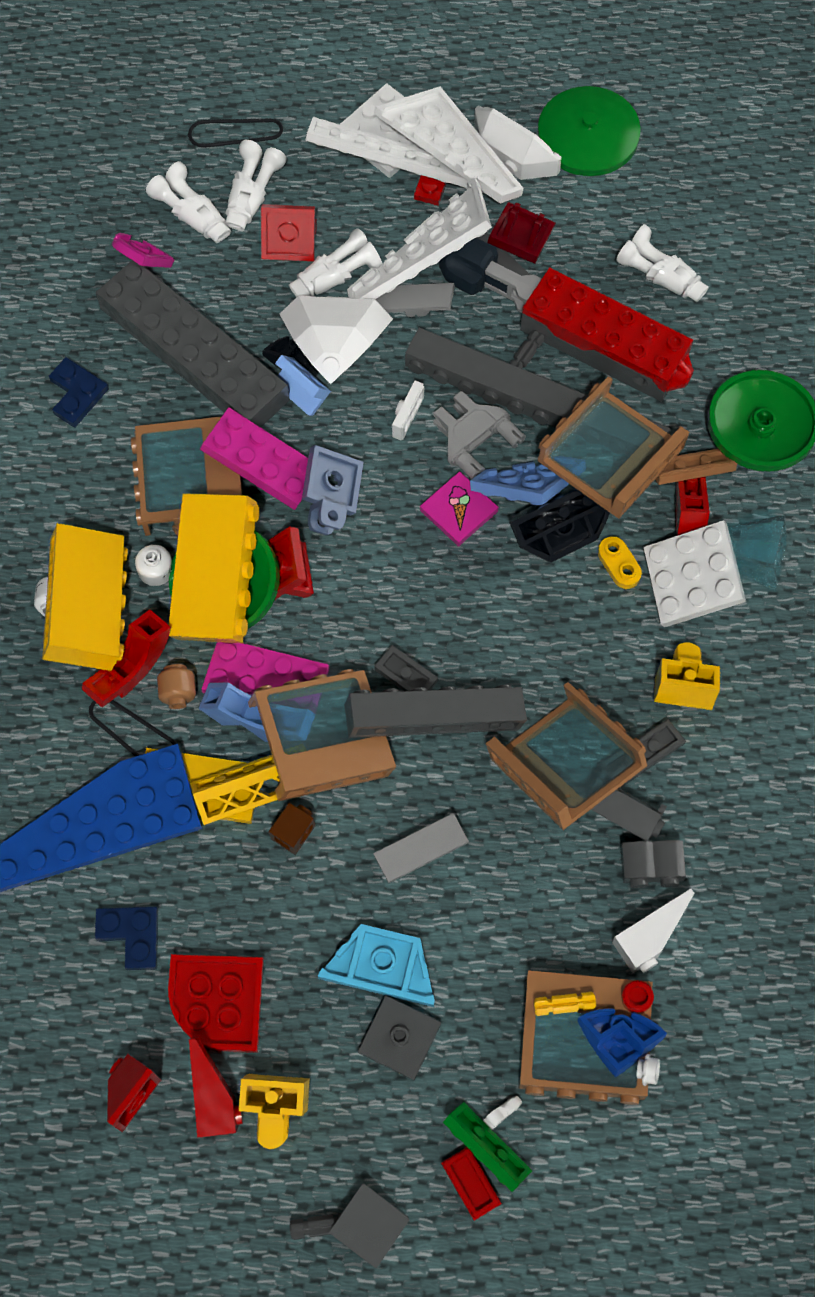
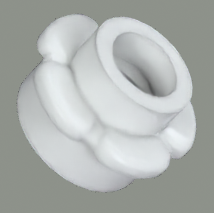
[637,1054,660,1086]

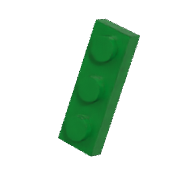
[443,1102,532,1192]

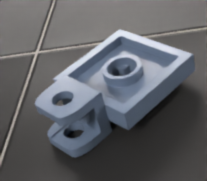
[302,445,364,536]

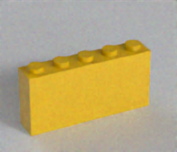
[169,494,259,644]
[42,523,128,671]

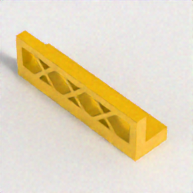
[190,744,305,825]

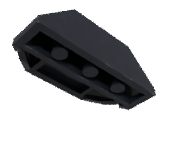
[509,476,610,563]

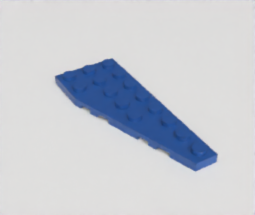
[0,744,203,892]

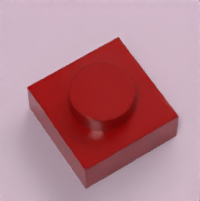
[414,175,446,206]

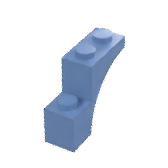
[199,682,315,742]

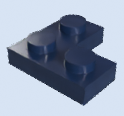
[49,357,109,428]
[95,907,158,970]

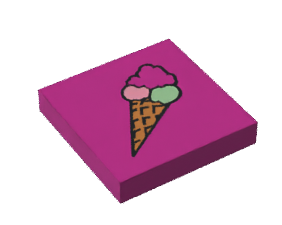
[420,471,499,547]

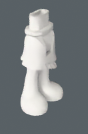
[225,140,287,231]
[146,161,231,243]
[616,224,709,302]
[288,228,383,297]

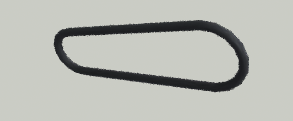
[188,118,284,148]
[89,700,177,757]

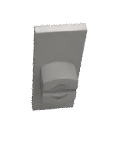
[376,283,455,317]
[373,813,469,884]

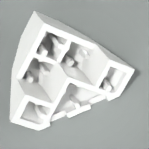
[280,295,393,384]

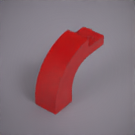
[82,610,171,708]

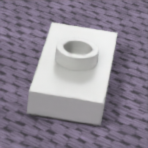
[392,381,424,440]

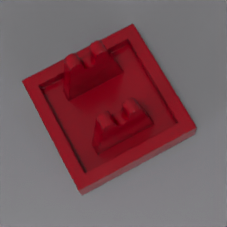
[487,202,556,264]

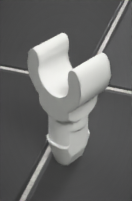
[483,1095,522,1130]

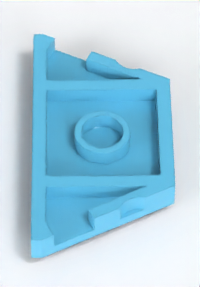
[318,924,435,1007]

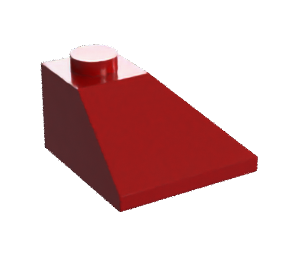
[107,1054,161,1133]

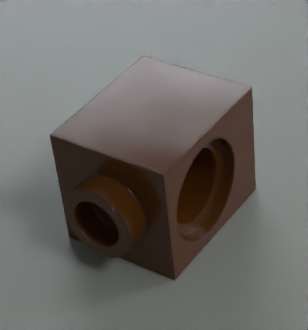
[269,803,315,855]

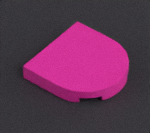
[112,233,175,268]

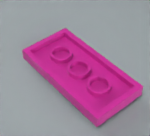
[200,407,308,510]
[201,642,329,721]

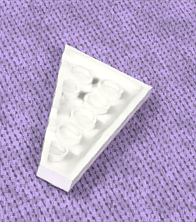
[374,86,524,203]
[347,177,492,299]

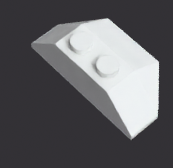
[474,106,562,180]

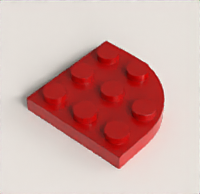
[168,954,264,1053]

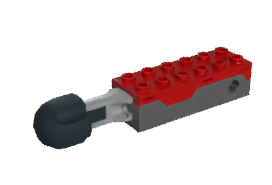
[439,238,694,402]

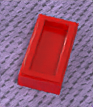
[441,1147,502,1221]

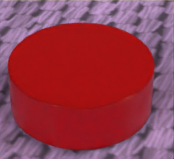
[621,980,654,1014]

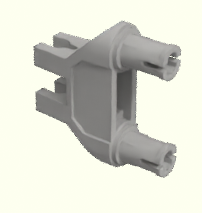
[433,391,526,480]

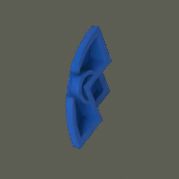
[577,1009,667,1078]

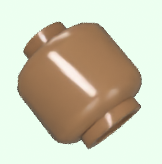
[157,664,196,709]

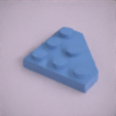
[470,457,585,505]

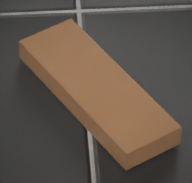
[655,449,737,485]

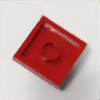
[261,204,317,261]
[268,526,314,599]

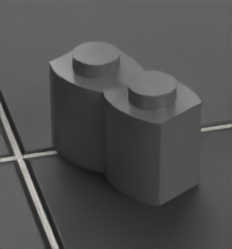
[621,840,686,888]

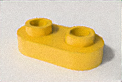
[598,537,642,589]

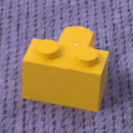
[654,642,720,710]
[239,1074,310,1149]

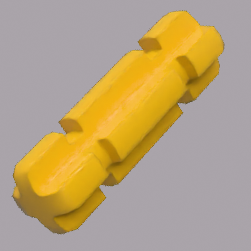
[534,992,596,1016]

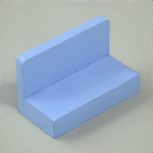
[275,355,331,416]

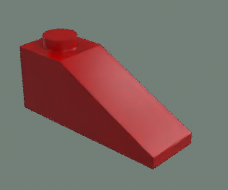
[675,477,710,536]
[189,1037,243,1138]

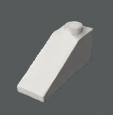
[612,889,695,973]

